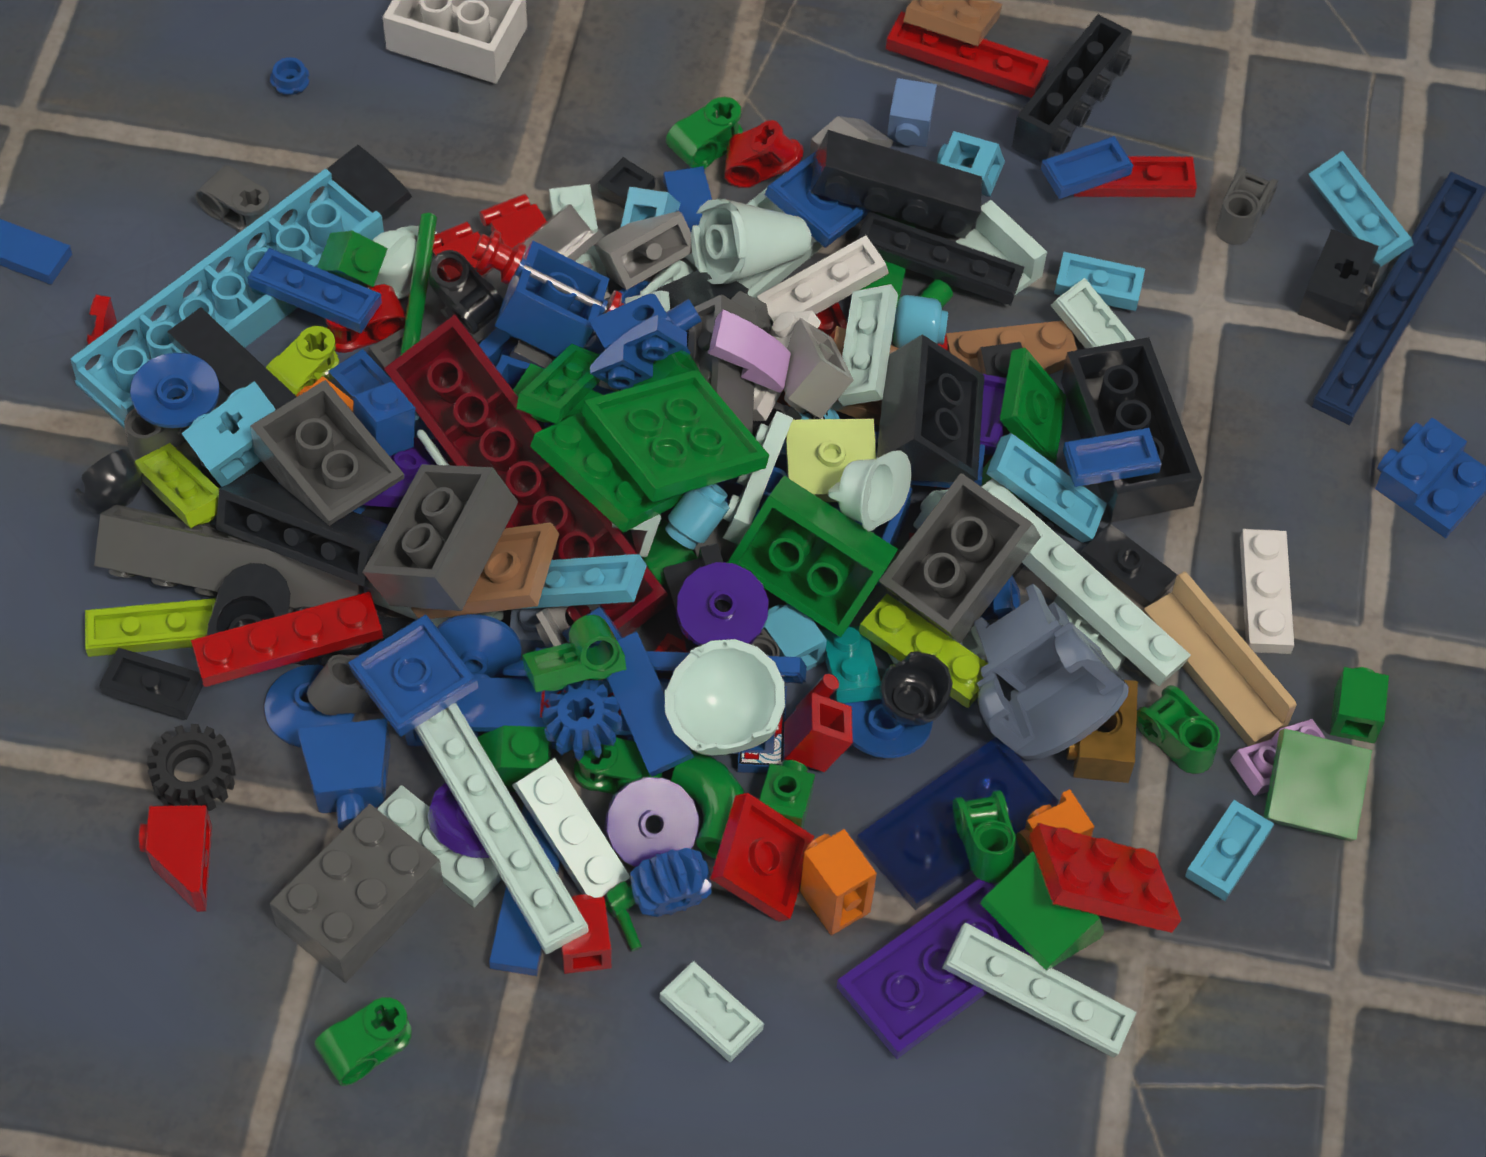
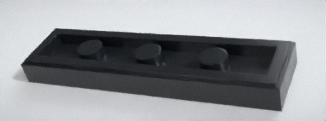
[857,211,1025,306]

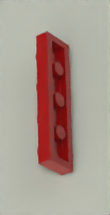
[886,11,1049,98]
[191,591,383,687]

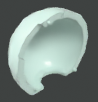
[665,639,785,755]

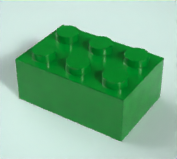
[727,476,898,638]

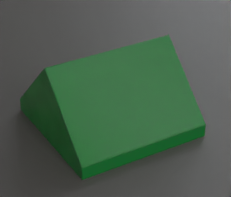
[980,851,1104,971]

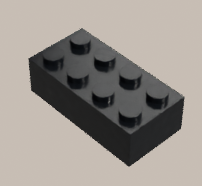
[1061,337,1202,522]

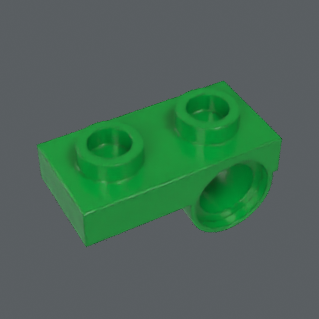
[522,615,627,692]

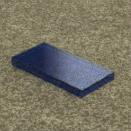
[856,737,1059,910]

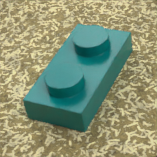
[821,626,881,703]

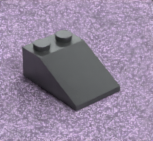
[250,380,404,526]

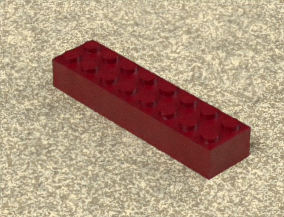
[384,314,672,637]

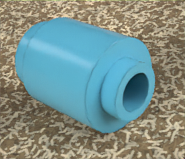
[665,484,730,549]

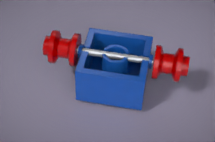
[471,230,624,357]

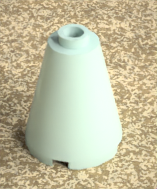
[691,199,811,284]

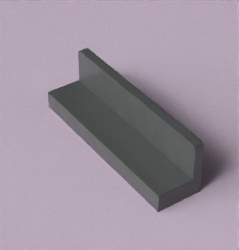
[440,204,605,343]
[688,294,757,434]

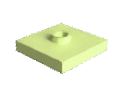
[785,419,876,502]

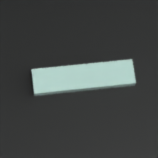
[942,923,1137,1058]

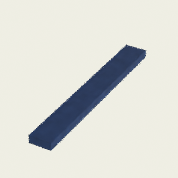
[1311,171,1486,425]

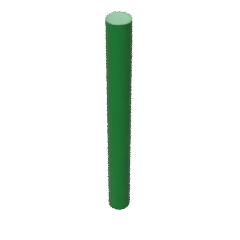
[400,213,437,356]

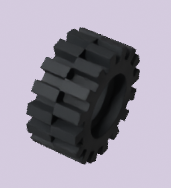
[147,724,236,811]

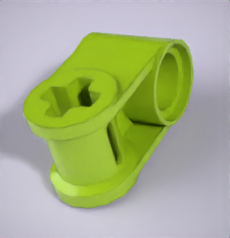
[266,326,340,396]

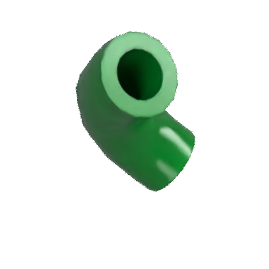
[671,748,744,859]

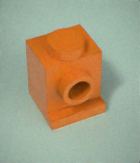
[1016,789,1095,857]

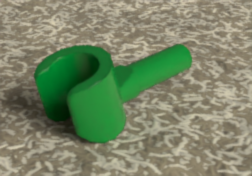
[605,881,642,951]

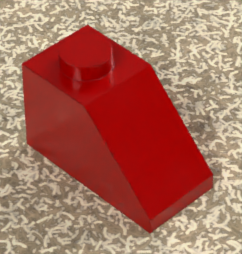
[139,805,212,912]

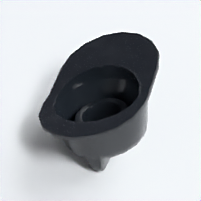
[207,563,291,635]

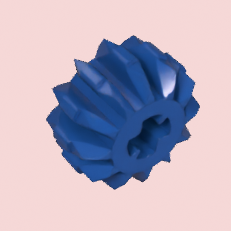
[542,680,622,761]
[630,848,712,917]

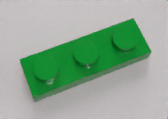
[516,344,601,424]

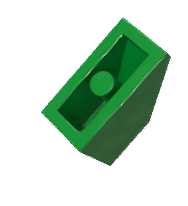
[476,725,552,792]

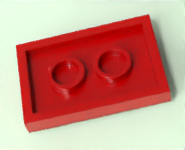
[1029,823,1182,933]

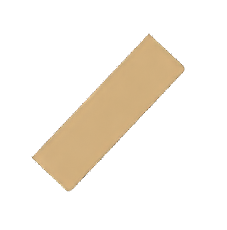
[1143,571,1297,746]

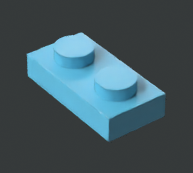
[1054,252,1145,311]
[1185,800,1274,901]

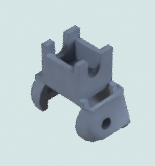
[974,583,1129,760]

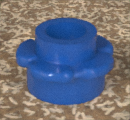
[270,57,309,95]

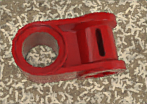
[725,120,804,188]
[325,284,406,353]

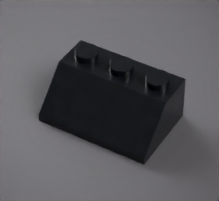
[877,334,985,482]

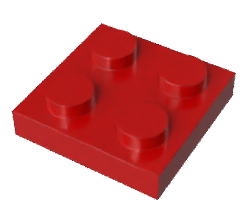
[710,792,814,922]

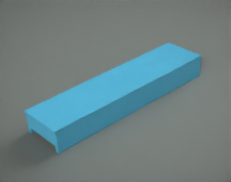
[70,168,384,429]

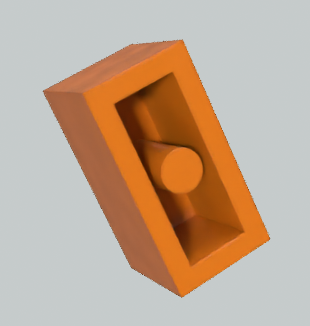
[800,829,877,936]

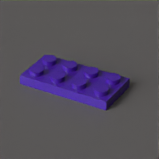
[836,879,1033,1059]

